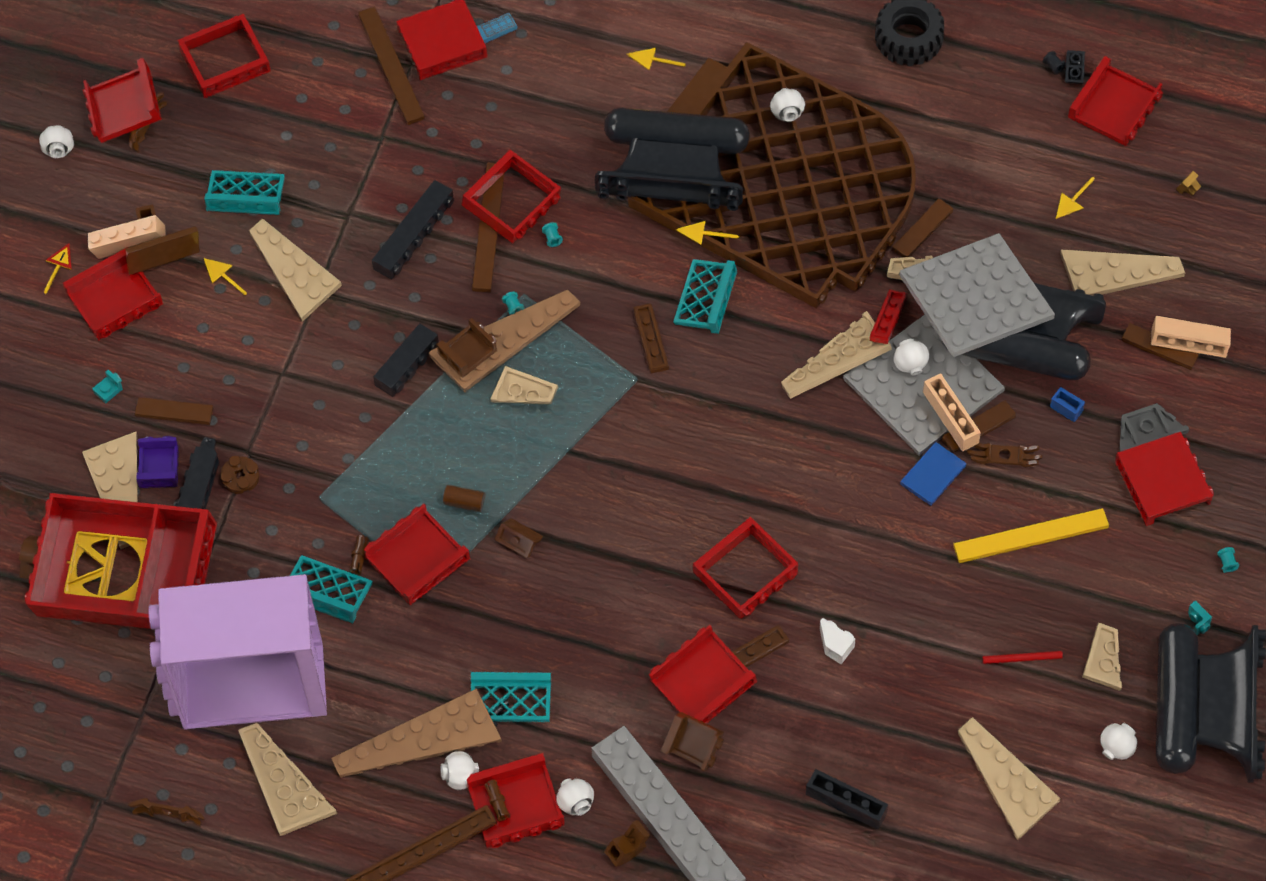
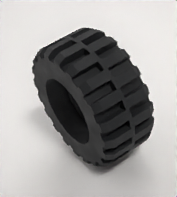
[875,0,945,66]

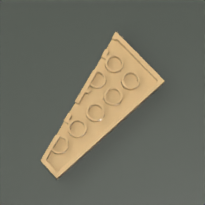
[249,219,342,322]
[1060,250,1185,296]
[781,311,892,399]
[82,432,138,549]
[958,717,1060,841]
[238,723,337,836]

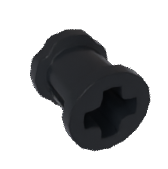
[1042,51,1067,75]

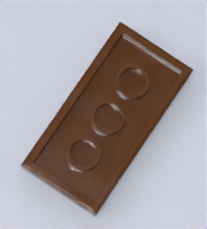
[125,226,200,275]

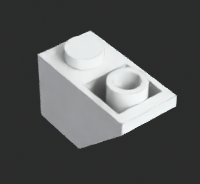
[820,618,855,664]

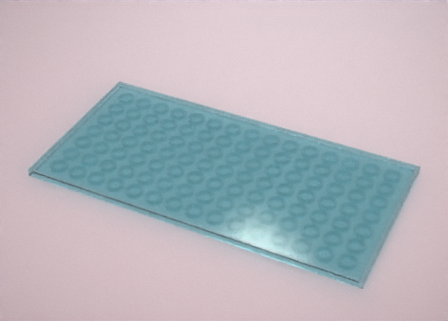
[319,294,637,589]

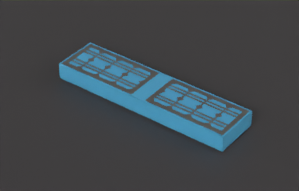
[477,13,517,43]

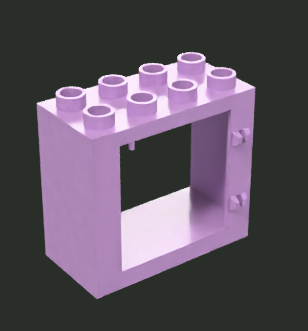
[149,575,327,730]

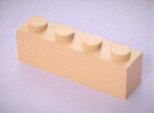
[88,215,166,259]
[1151,316,1231,358]
[923,373,981,451]

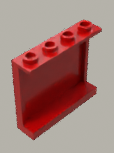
[396,0,487,80]
[1068,56,1163,146]
[83,58,162,143]
[63,247,163,340]
[1115,431,1214,526]
[364,504,470,606]
[649,625,757,724]
[467,753,565,848]

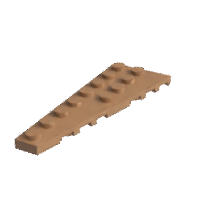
[429,290,580,392]
[331,689,502,778]

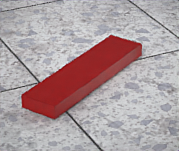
[869,290,907,344]

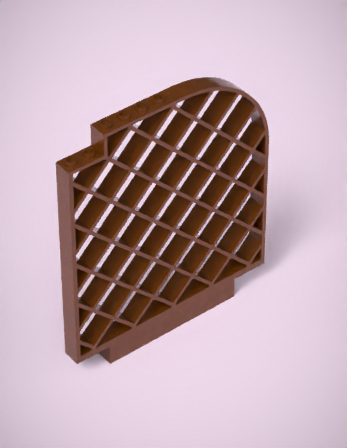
[628,42,916,309]

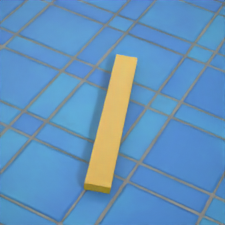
[953,508,1109,563]

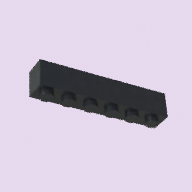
[372,180,454,280]

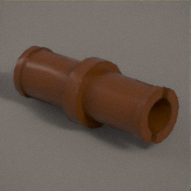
[349,535,369,575]
[485,780,510,821]

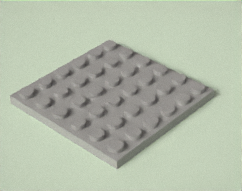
[899,233,1055,357]
[843,315,1005,456]

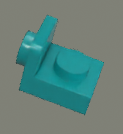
[92,370,123,404]
[1188,600,1212,635]

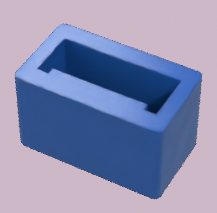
[1050,387,1085,422]

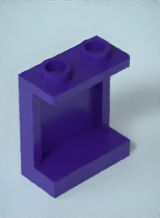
[136,436,179,488]

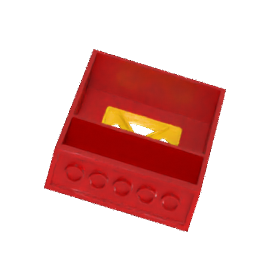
[25,493,217,629]

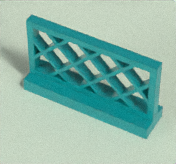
[204,170,285,215]
[674,259,737,334]
[290,555,372,623]
[471,672,551,722]

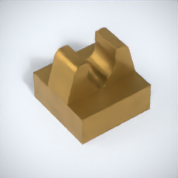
[1176,171,1201,196]

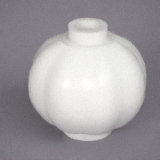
[770,88,805,122]
[39,125,74,158]
[894,339,929,376]
[1101,723,1137,760]
[441,751,479,790]
[556,778,594,815]

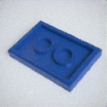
[900,442,967,506]

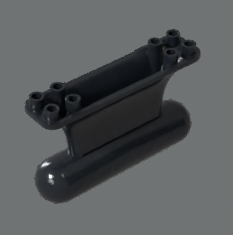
[594,108,750,211]
[942,283,1106,381]
[1156,623,1266,783]

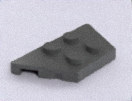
[1119,403,1189,452]

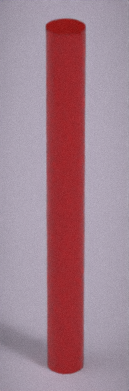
[982,651,1063,664]

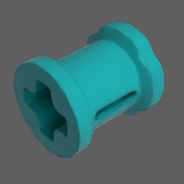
[542,222,563,247]
[502,291,525,315]
[1217,547,1240,573]

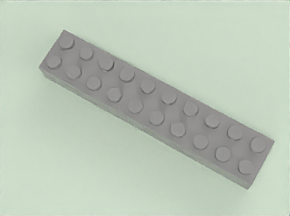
[592,726,746,881]

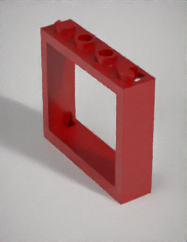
[178,14,271,98]
[462,149,561,244]
[693,517,798,619]

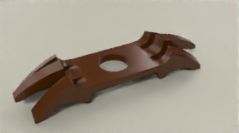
[129,92,167,153]
[967,443,1043,467]
[128,798,205,827]

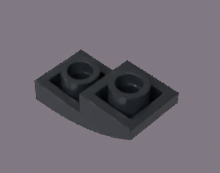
[1065,50,1085,84]

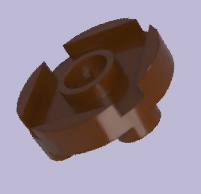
[220,455,260,494]

